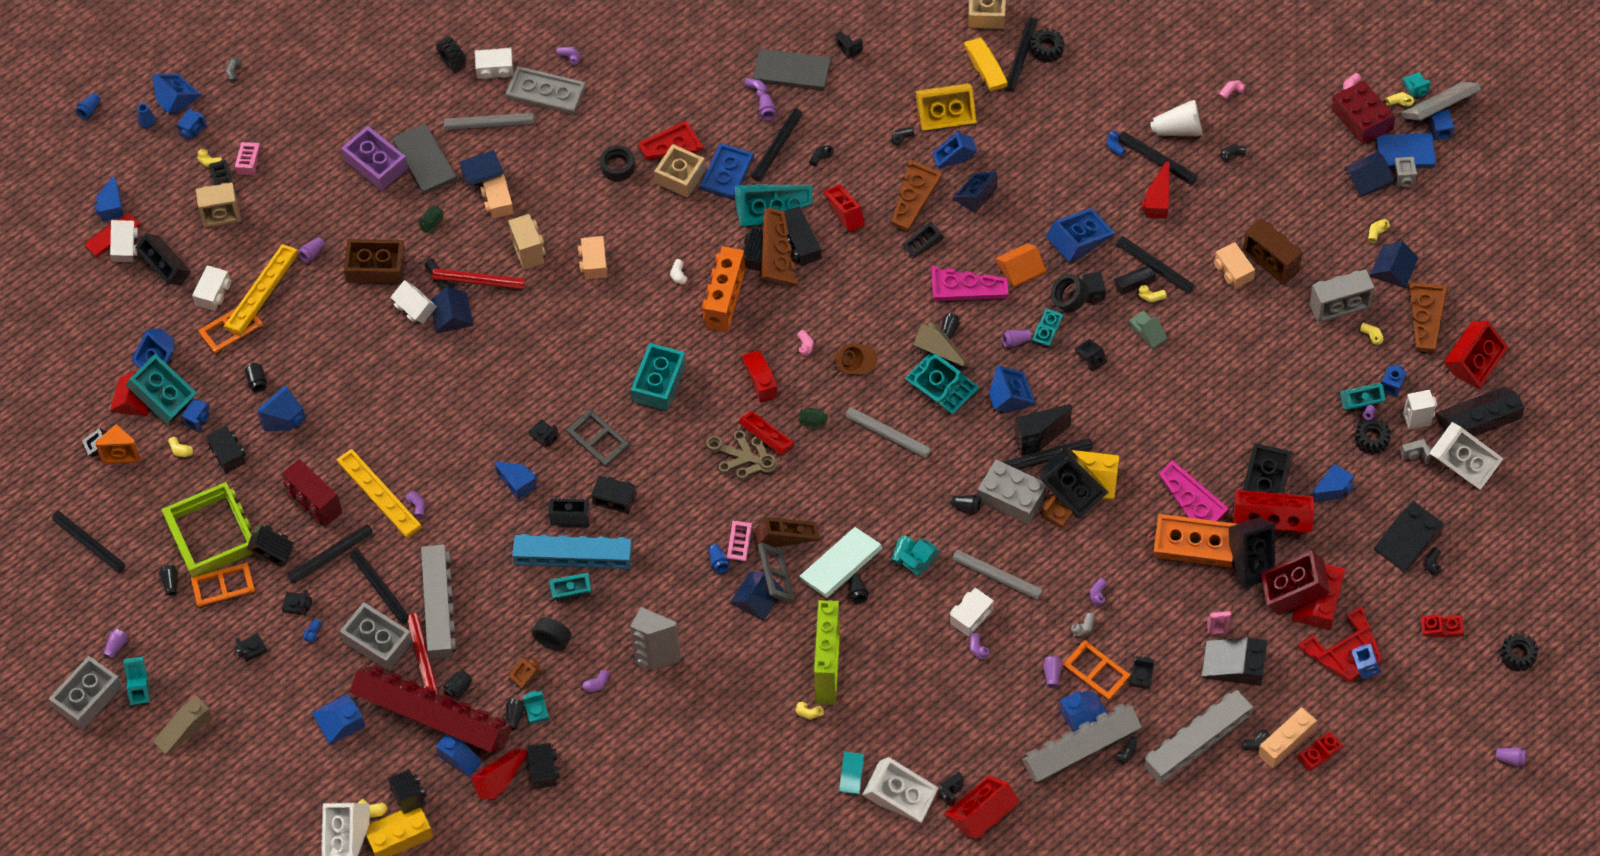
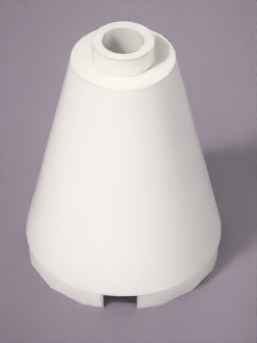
[1151,100,1202,136]

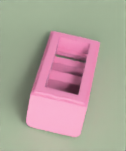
[235,142,260,176]
[727,521,752,562]
[1207,612,1231,635]

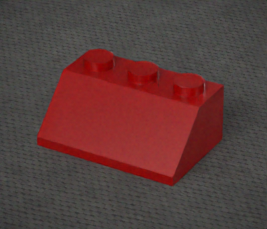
[1444,320,1508,388]
[1292,564,1345,631]
[944,776,1020,840]

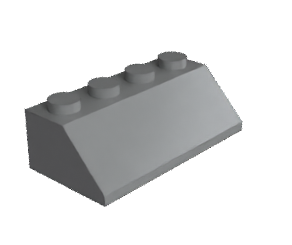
[630,607,681,670]

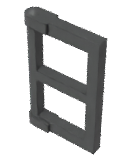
[566,409,630,467]
[758,542,795,604]

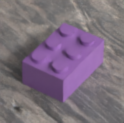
[341,126,408,191]

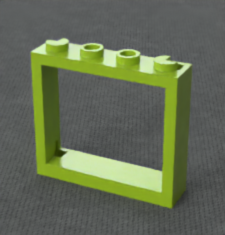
[161,482,254,577]
[814,600,840,705]

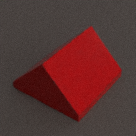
[110,371,150,417]

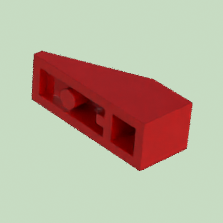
[1142,162,1169,219]
[823,184,865,232]
[741,350,778,403]
[471,749,528,800]

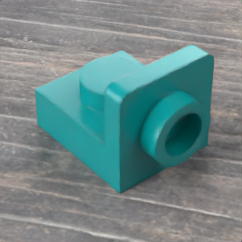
[1403,72,1431,98]
[523,691,549,725]

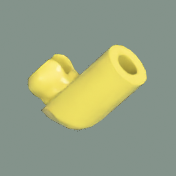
[1386,92,1414,107]
[198,149,222,167]
[1368,219,1390,243]
[1138,285,1167,303]
[1360,323,1383,345]
[168,437,193,457]
[358,799,387,818]

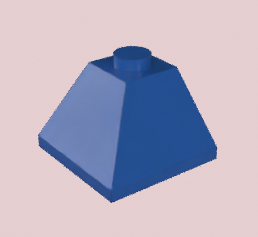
[153,73,201,113]
[131,328,174,368]
[989,366,1036,413]
[257,386,306,431]
[1059,691,1108,732]
[312,695,365,745]

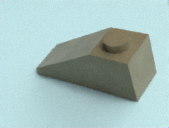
[913,322,970,367]
[153,696,213,756]

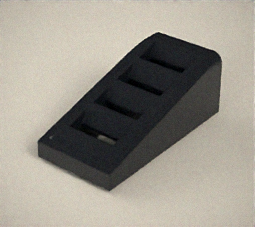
[209,160,237,196]
[902,221,944,258]

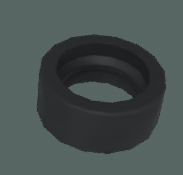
[600,145,635,182]
[1051,274,1088,312]
[532,617,572,651]

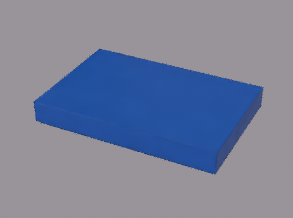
[1376,133,1436,169]
[700,143,754,200]

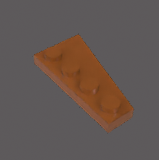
[892,159,942,232]
[761,207,798,287]
[1409,282,1447,353]

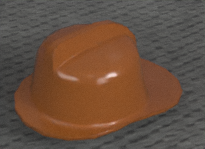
[833,343,877,375]

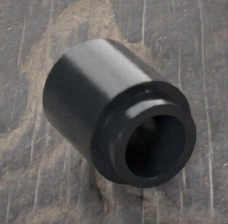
[244,363,267,392]
[443,670,472,699]

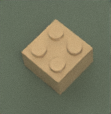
[969,0,1006,29]
[654,144,706,198]
[196,183,241,227]
[508,214,546,270]

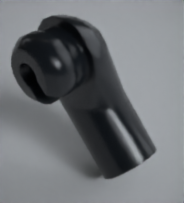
[809,145,834,167]
[1221,145,1246,160]
[1243,729,1270,750]

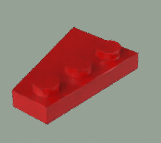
[638,121,704,161]

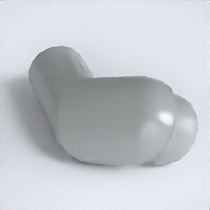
[1071,613,1096,637]

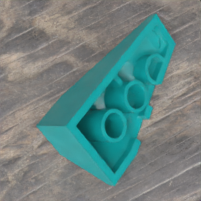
[735,185,812,226]

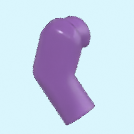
[745,78,768,96]
[1362,405,1376,421]
[1089,578,1107,606]
[970,633,989,659]
[583,670,610,692]

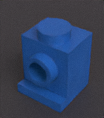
[177,109,207,140]
[1381,365,1407,397]
[181,398,210,433]
[1352,644,1382,679]

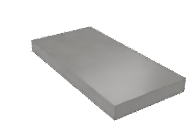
[505,66,586,115]
[1401,82,1481,120]

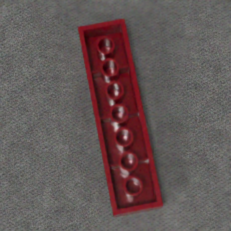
[349,665,512,752]

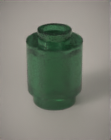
[418,205,444,233]
[799,408,828,428]

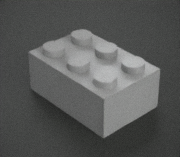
[1309,269,1375,323]
[978,460,1047,524]
[339,602,413,671]
[49,656,122,730]

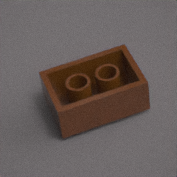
[1243,218,1303,285]
[344,239,406,284]

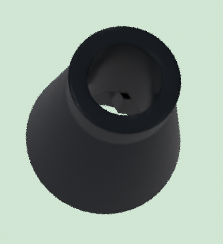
[941,313,960,340]
[951,495,981,514]
[159,565,178,595]
[849,574,869,604]
[506,699,525,730]

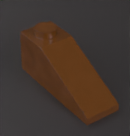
[755,517,820,547]

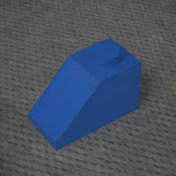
[932,132,978,168]
[94,177,124,222]
[494,462,537,500]
[1312,464,1354,503]
[436,734,482,778]

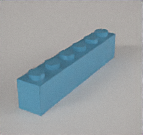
[513,534,632,569]

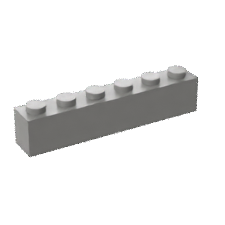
[421,544,456,660]
[1145,690,1253,784]
[1022,704,1142,782]

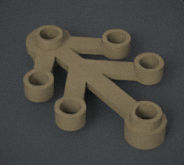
[706,430,777,481]

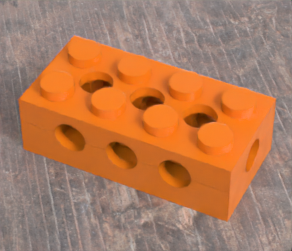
[702,246,746,332]
[1153,514,1236,568]

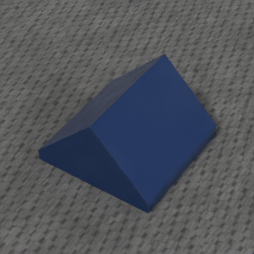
[459,150,504,186]
[1345,151,1394,197]
[952,171,998,213]
[1370,241,1418,289]
[431,287,474,333]
[730,571,784,621]

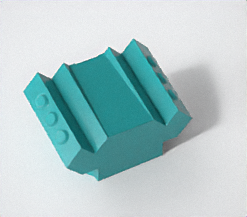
[904,352,980,414]

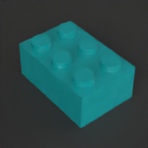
[631,343,686,411]
[126,354,197,424]

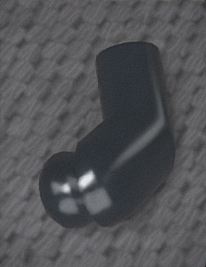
[891,126,914,145]
[1424,547,1441,575]
[1116,736,1138,764]

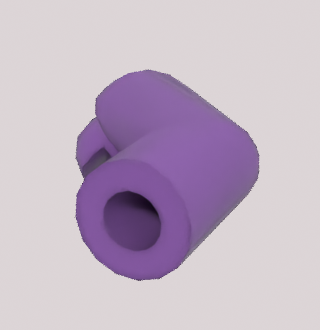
[557,47,581,65]
[406,491,425,518]

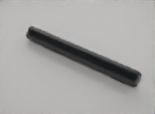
[1005,17,1037,92]
[752,108,802,181]
[1119,131,1198,184]
[1117,236,1195,294]
[1003,438,1093,469]
[52,511,125,572]
[288,524,373,583]
[350,548,409,624]

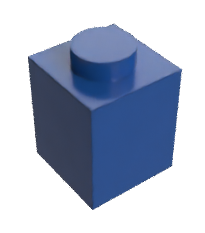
[1429,109,1454,141]

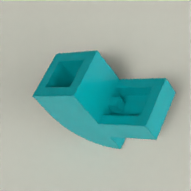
[899,539,941,575]
[123,656,151,705]

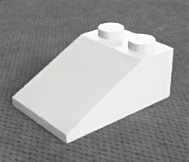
[1430,422,1503,490]
[863,757,938,823]
[322,803,370,856]

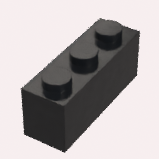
[784,206,822,266]
[135,234,191,285]

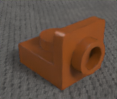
[1042,495,1073,529]
[508,657,543,689]

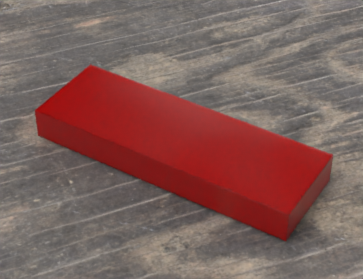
[84,212,141,258]
[739,411,795,455]

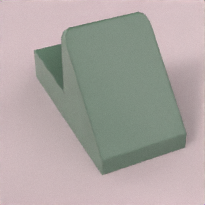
[1129,311,1167,350]

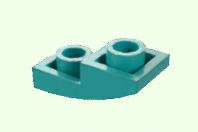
[1032,309,1064,347]
[839,752,864,794]

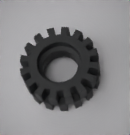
[1031,28,1064,63]
[436,36,467,71]
[1354,417,1391,455]
[1500,633,1538,672]

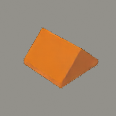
[995,243,1046,288]
[96,424,141,464]

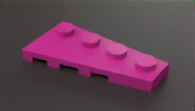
[931,266,1008,301]
[1159,460,1229,521]

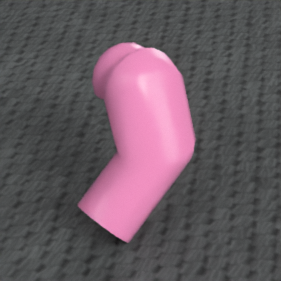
[1343,73,1361,90]
[1219,80,1246,100]
[797,330,814,356]

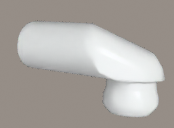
[670,259,687,285]

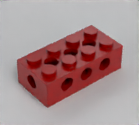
[1233,490,1314,534]

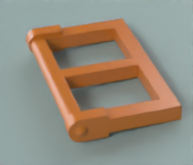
[198,308,263,354]
[191,562,255,608]
[1063,640,1132,701]

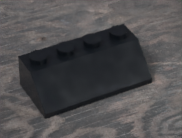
[1435,386,1525,437]

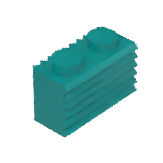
[1340,383,1386,410]
[549,573,593,601]

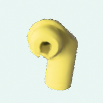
[795,702,824,720]

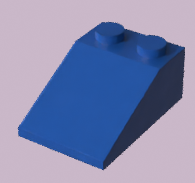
[1045,208,1115,262]

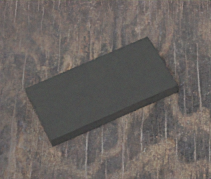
[753,49,831,91]
[392,123,457,195]

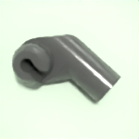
[225,57,242,83]

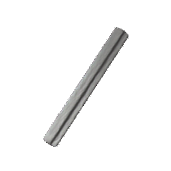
[444,113,534,130]
[846,407,931,458]
[953,550,1042,599]

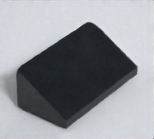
[1113,266,1156,295]

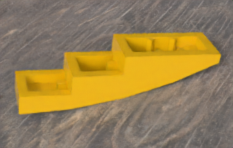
[964,37,1007,92]

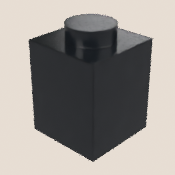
[1082,271,1106,303]

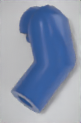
[1107,130,1126,157]
[303,619,322,643]

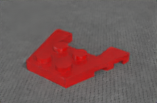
[1298,606,1382,683]

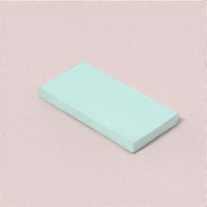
[800,527,883,598]

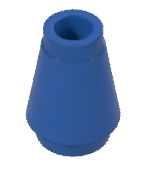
[76,93,101,119]
[137,103,156,128]
[708,544,730,574]

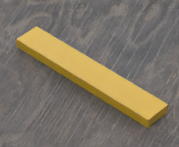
[224,244,298,335]
[336,449,422,539]

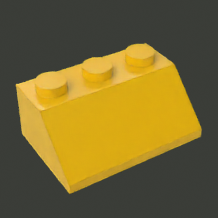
[915,83,976,131]
[1061,449,1119,500]
[365,807,433,856]

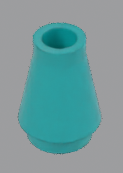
[891,535,916,565]

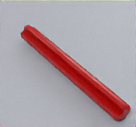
[432,268,525,290]
[407,614,439,694]

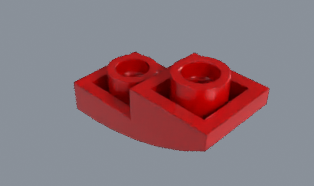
[1421,614,1464,637]
[1297,731,1343,772]

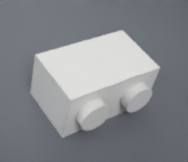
[475,48,513,79]
[110,220,138,262]
[192,266,231,311]
[390,280,437,324]
[1403,390,1437,430]
[950,588,994,637]

